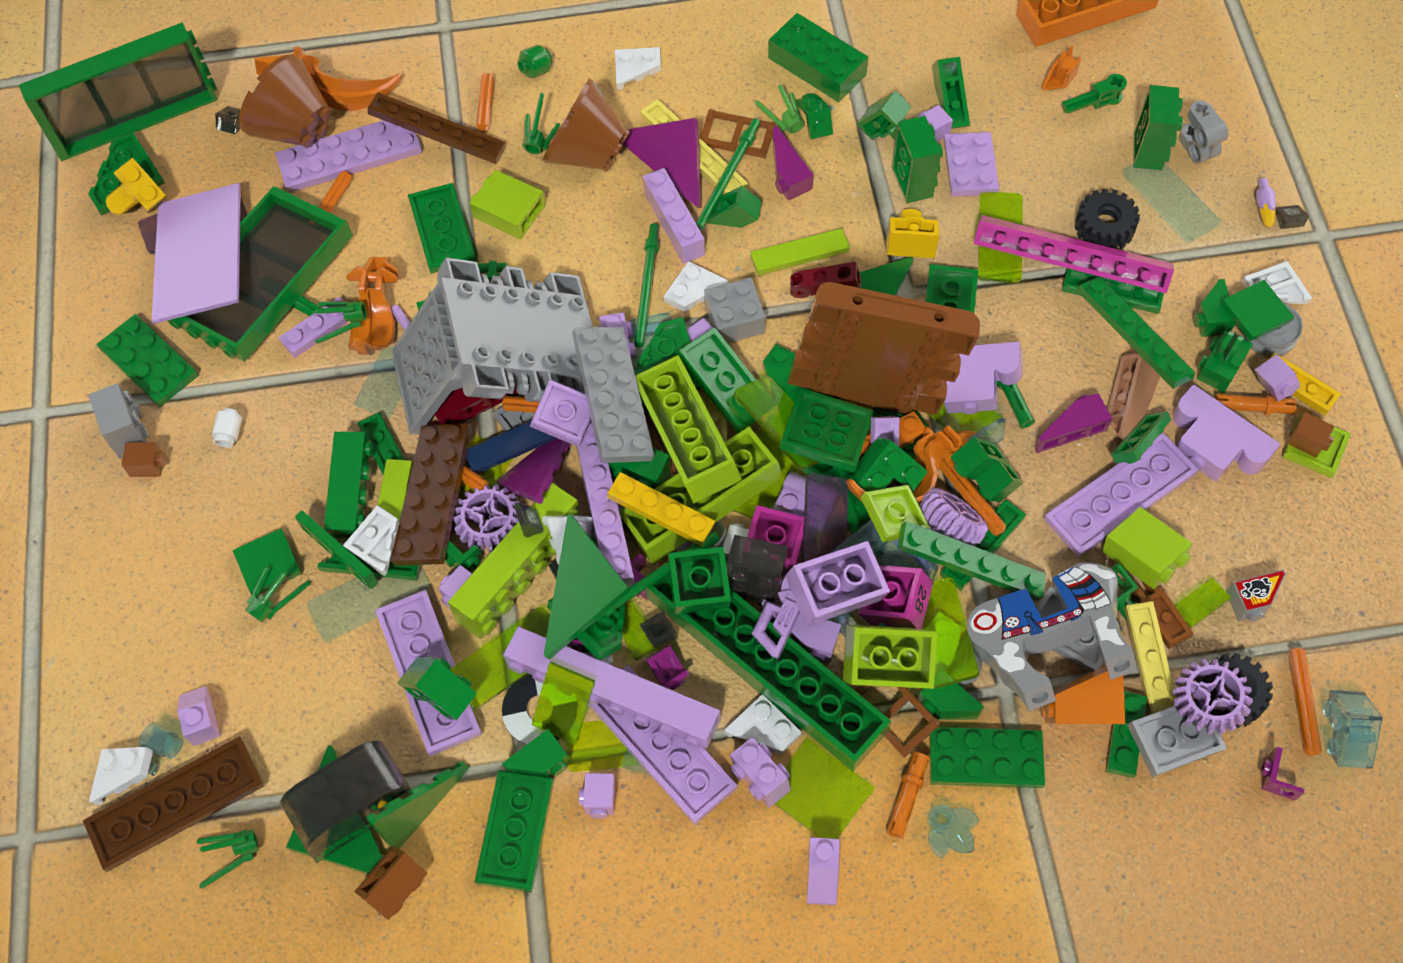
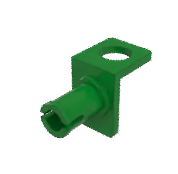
[1111,563,1139,621]

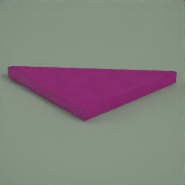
[619,118,702,208]
[497,439,570,504]

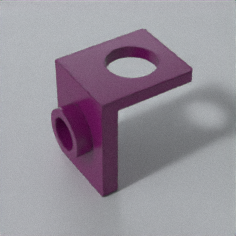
[1260,747,1305,801]

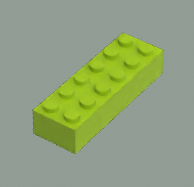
[635,355,742,503]
[619,427,783,565]
[448,483,581,640]

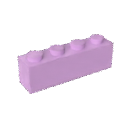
[643,168,705,264]

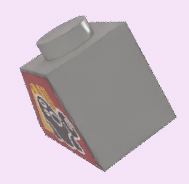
[1226,570,1286,622]

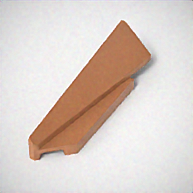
[1108,348,1160,440]

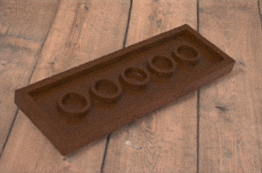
[391,423,472,565]
[82,736,265,872]

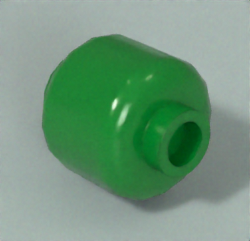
[517,45,552,78]

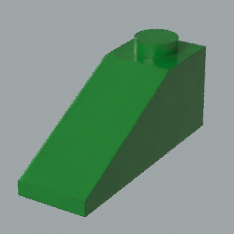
[932,57,970,129]

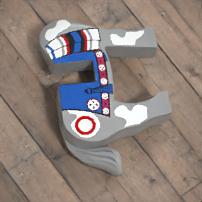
[950,563,1138,711]

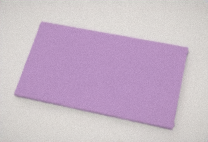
[152,183,241,324]

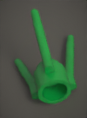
[522,93,560,154]
[315,301,367,344]
[245,567,311,622]
[197,829,259,888]

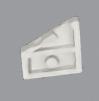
[663,261,729,312]
[343,506,399,576]

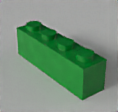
[324,432,373,538]

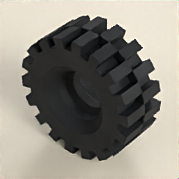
[1074,189,1140,249]
[1196,653,1273,728]

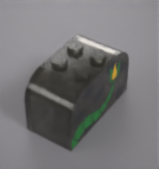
[280,740,412,863]

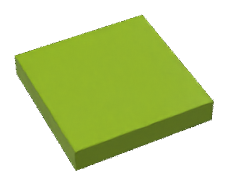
[1282,413,1351,478]
[860,485,931,542]

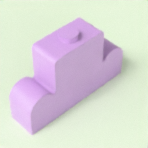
[944,342,1023,414]
[1173,384,1281,481]

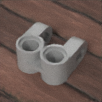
[1179,100,1228,164]

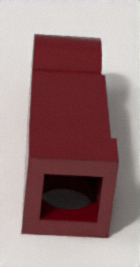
[790,261,861,298]

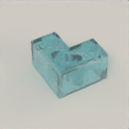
[1323,690,1383,769]

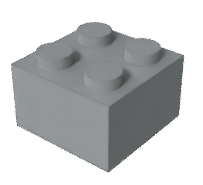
[704,278,766,343]
[88,383,150,459]

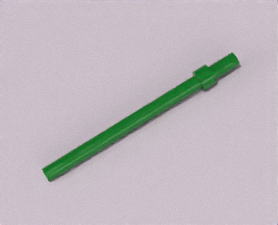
[696,118,761,230]
[634,223,659,348]
[590,532,720,626]

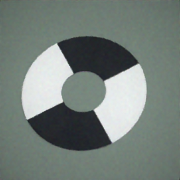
[502,674,578,744]

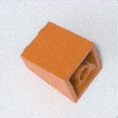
[1040,666,1125,724]

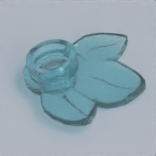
[928,804,980,859]

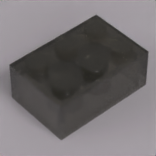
[726,534,788,607]

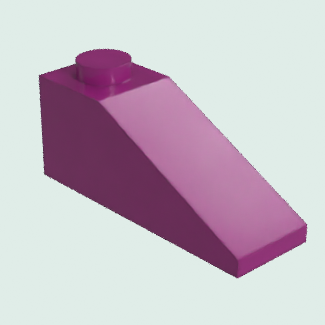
[772,126,813,201]
[1035,393,1112,453]

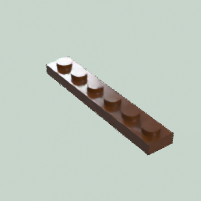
[367,92,505,164]

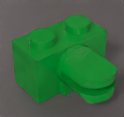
[857,90,911,140]
[1197,330,1253,393]

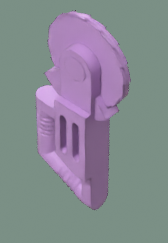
[752,577,800,659]

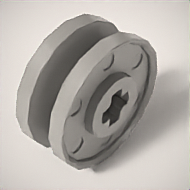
[1244,304,1303,357]

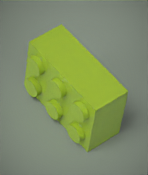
[843,625,937,689]

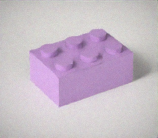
[785,541,890,627]

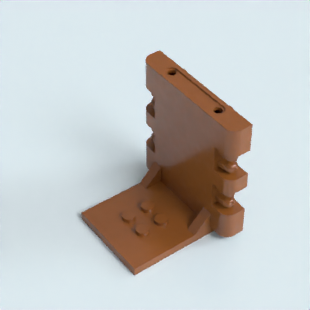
[788,282,980,415]

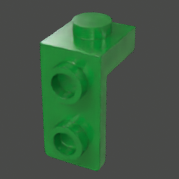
[796,93,833,140]

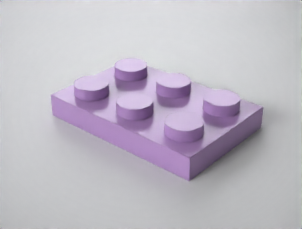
[943,132,999,196]

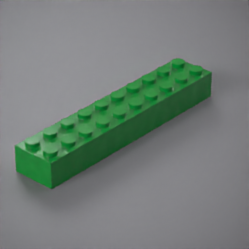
[646,549,891,772]

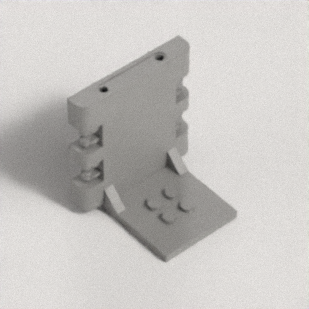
[392,258,593,435]

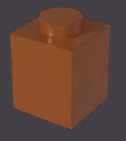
[1287,412,1335,458]
[121,442,166,477]

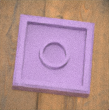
[530,380,591,447]

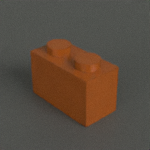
[354,845,427,920]

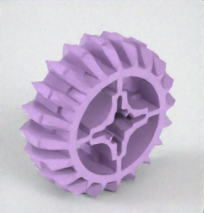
[453,484,524,553]
[919,488,988,547]
[1172,658,1253,735]

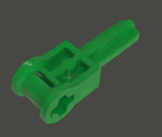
[1062,74,1127,113]

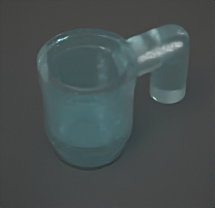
[139,722,183,776]

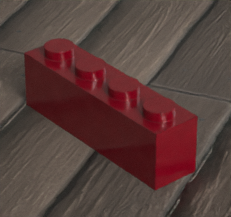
[435,384,518,425]

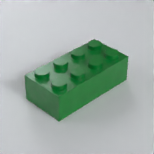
[768,13,868,103]

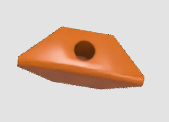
[1042,46,1081,90]

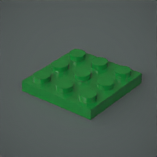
[779,387,874,473]

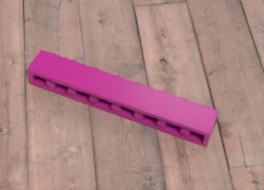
[973,215,1174,294]

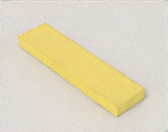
[1124,601,1176,715]

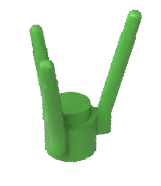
[755,85,805,134]

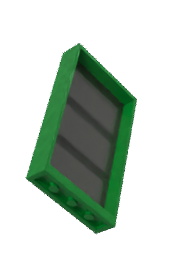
[18,22,218,162]
[167,186,353,362]

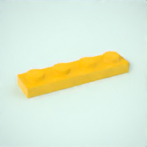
[607,472,715,547]

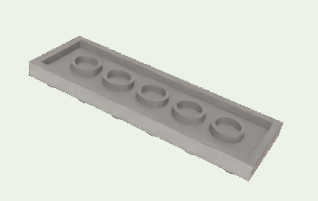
[572,327,654,463]

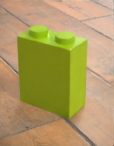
[470,170,546,239]
[1102,507,1193,589]

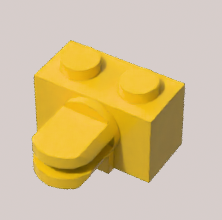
[106,158,166,215]
[886,209,940,258]

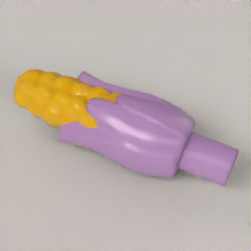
[1256,178,1276,228]

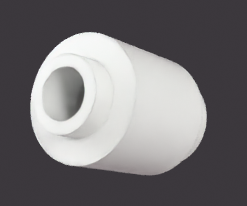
[212,408,242,448]

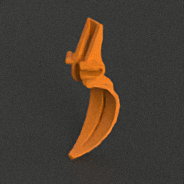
[254,46,401,111]
[346,257,398,356]
[846,425,984,502]

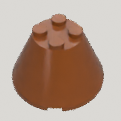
[239,54,332,148]
[542,78,630,172]

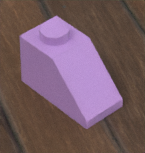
[177,686,221,746]
[807,838,840,906]

